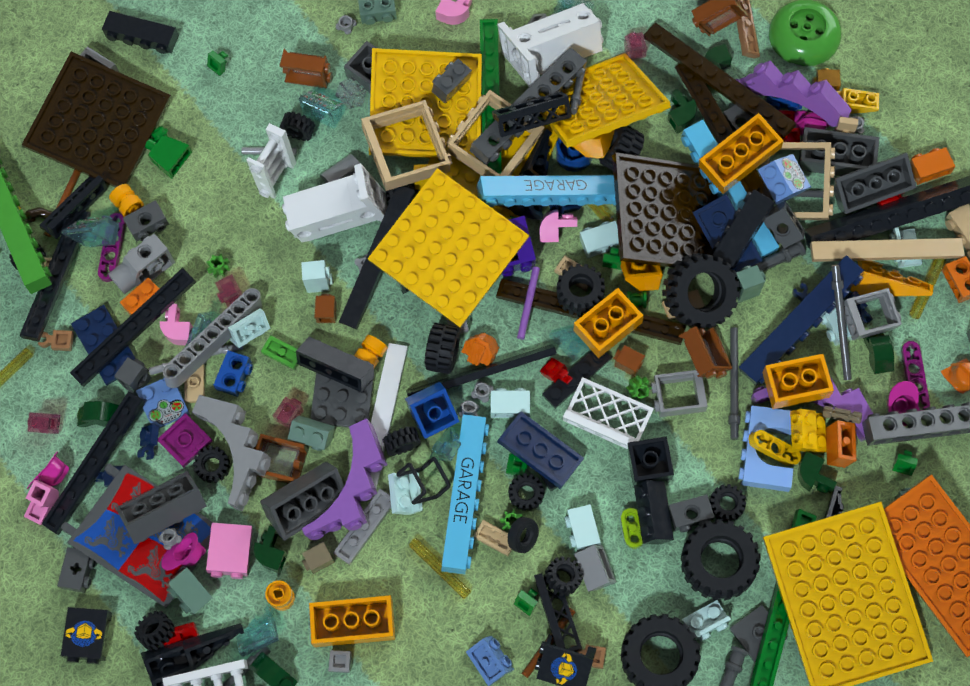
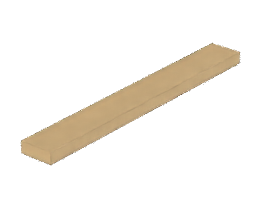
[810,238,965,262]

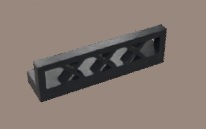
[492,91,572,137]
[39,175,107,239]
[534,573,582,652]

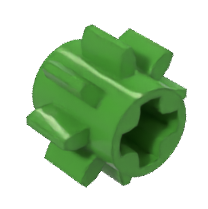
[206,254,230,278]
[626,375,652,400]
[500,509,523,531]

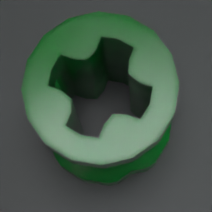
[627,291,647,309]

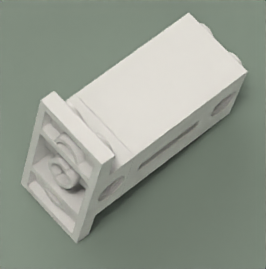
[497,3,603,87]
[282,163,388,242]

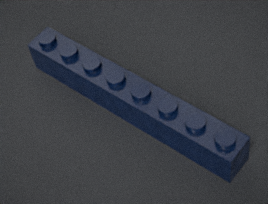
[739,255,864,386]

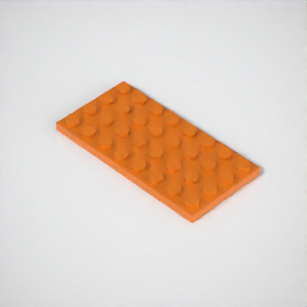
[884,474,970,657]

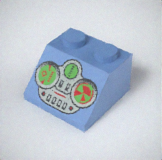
[758,154,811,205]
[136,375,190,428]

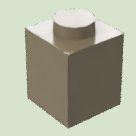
[302,542,335,574]

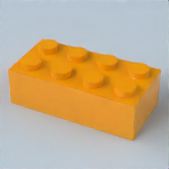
[698,113,783,194]
[309,595,395,647]

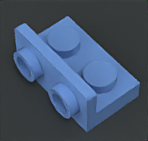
[466,636,514,686]

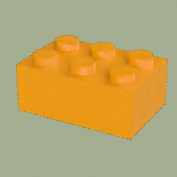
[573,288,644,358]
[762,354,834,409]

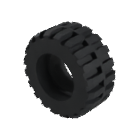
[662,253,740,329]
[681,520,761,601]
[620,614,701,686]

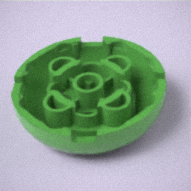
[769,0,842,66]

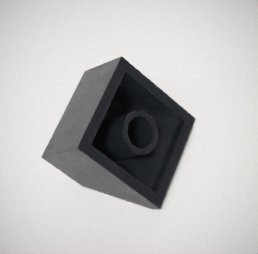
[627,436,674,486]

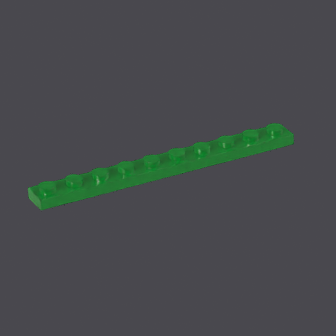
[480,19,502,174]
[750,509,817,686]

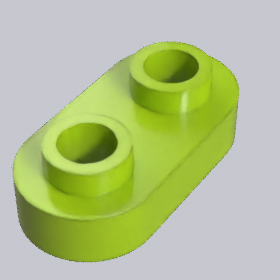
[621,508,643,549]

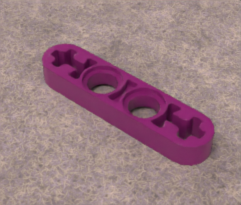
[98,213,126,282]
[901,341,930,411]

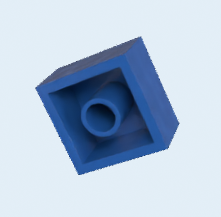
[405,382,460,439]

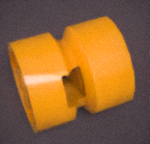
[109,184,144,217]
[354,335,388,369]
[265,580,295,611]

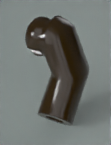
[25,207,52,222]

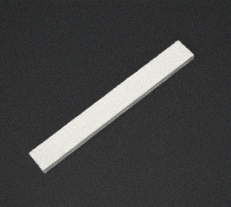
[370,343,408,489]

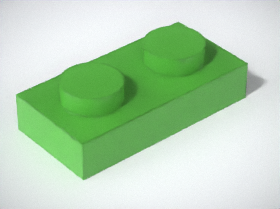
[261,335,298,370]

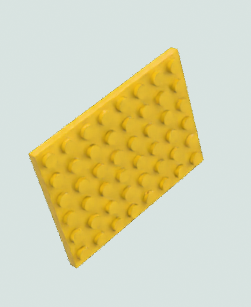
[763,501,933,686]

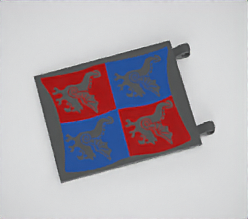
[61,464,213,608]

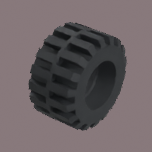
[599,125,644,171]
[557,264,605,317]
[425,323,460,374]

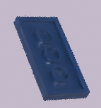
[693,194,763,273]
[71,305,135,386]
[497,412,584,490]

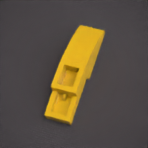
[836,88,879,114]

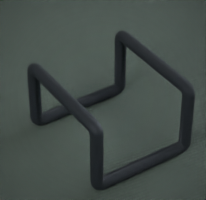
[396,457,451,505]

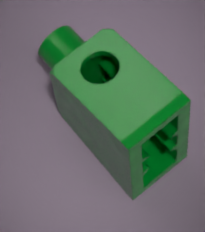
[145,135,192,179]

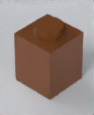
[315,294,337,323]
[613,345,645,377]

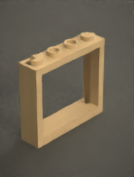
[446,90,545,176]
[361,100,452,191]
[761,142,835,220]

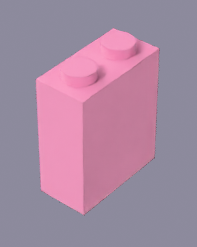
[206,523,253,579]

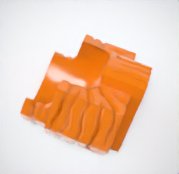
[461,332,499,366]

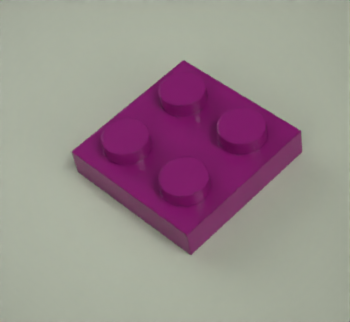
[158,413,212,468]

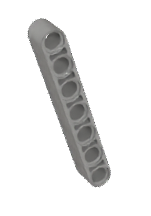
[162,288,262,388]

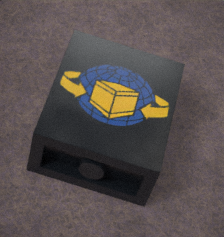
[60,607,112,665]
[535,634,597,686]

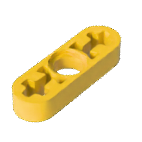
[748,430,801,466]

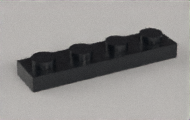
[542,351,612,409]

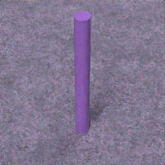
[517,267,540,340]

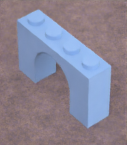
[738,405,793,492]

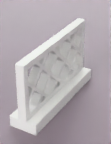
[563,377,654,449]

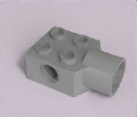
[108,234,176,295]

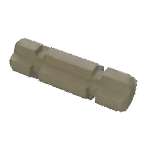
[823,406,862,424]

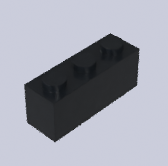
[634,480,674,545]

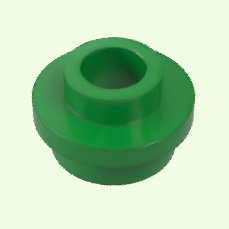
[151,125,168,141]

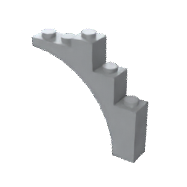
[192,395,271,511]

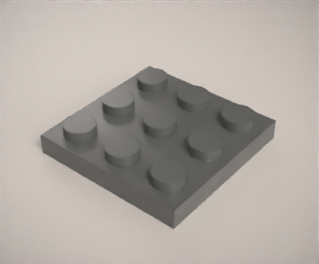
[310,373,374,427]

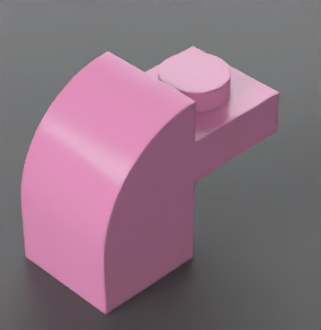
[435,0,472,25]
[540,209,577,242]
[160,304,193,345]
[24,480,59,525]

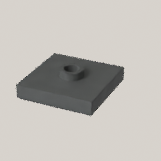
[729,605,787,663]

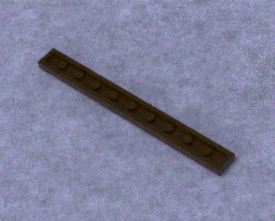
[643,22,796,139]
[675,64,774,200]
[496,278,686,345]

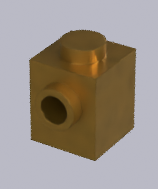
[812,68,841,91]

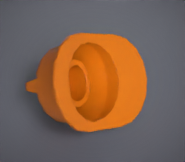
[941,358,970,394]

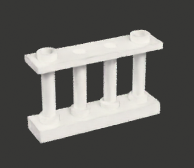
[247,123,296,199]
[162,659,248,686]

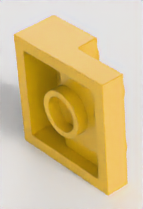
[790,409,827,453]

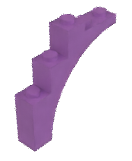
[735,61,852,127]
[751,376,873,442]
[302,418,388,540]

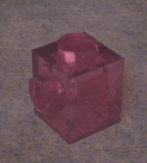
[624,32,647,60]
[215,274,242,307]
[273,397,304,429]
[27,412,60,434]

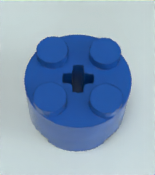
[556,138,592,172]

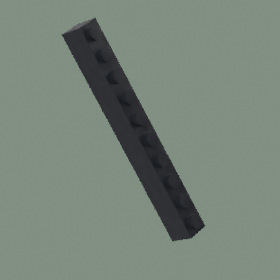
[804,176,970,250]

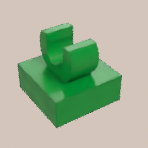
[207,51,228,76]
[602,247,621,270]
[892,450,918,476]
[506,454,527,476]
[514,588,538,616]

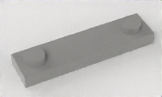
[333,489,391,565]

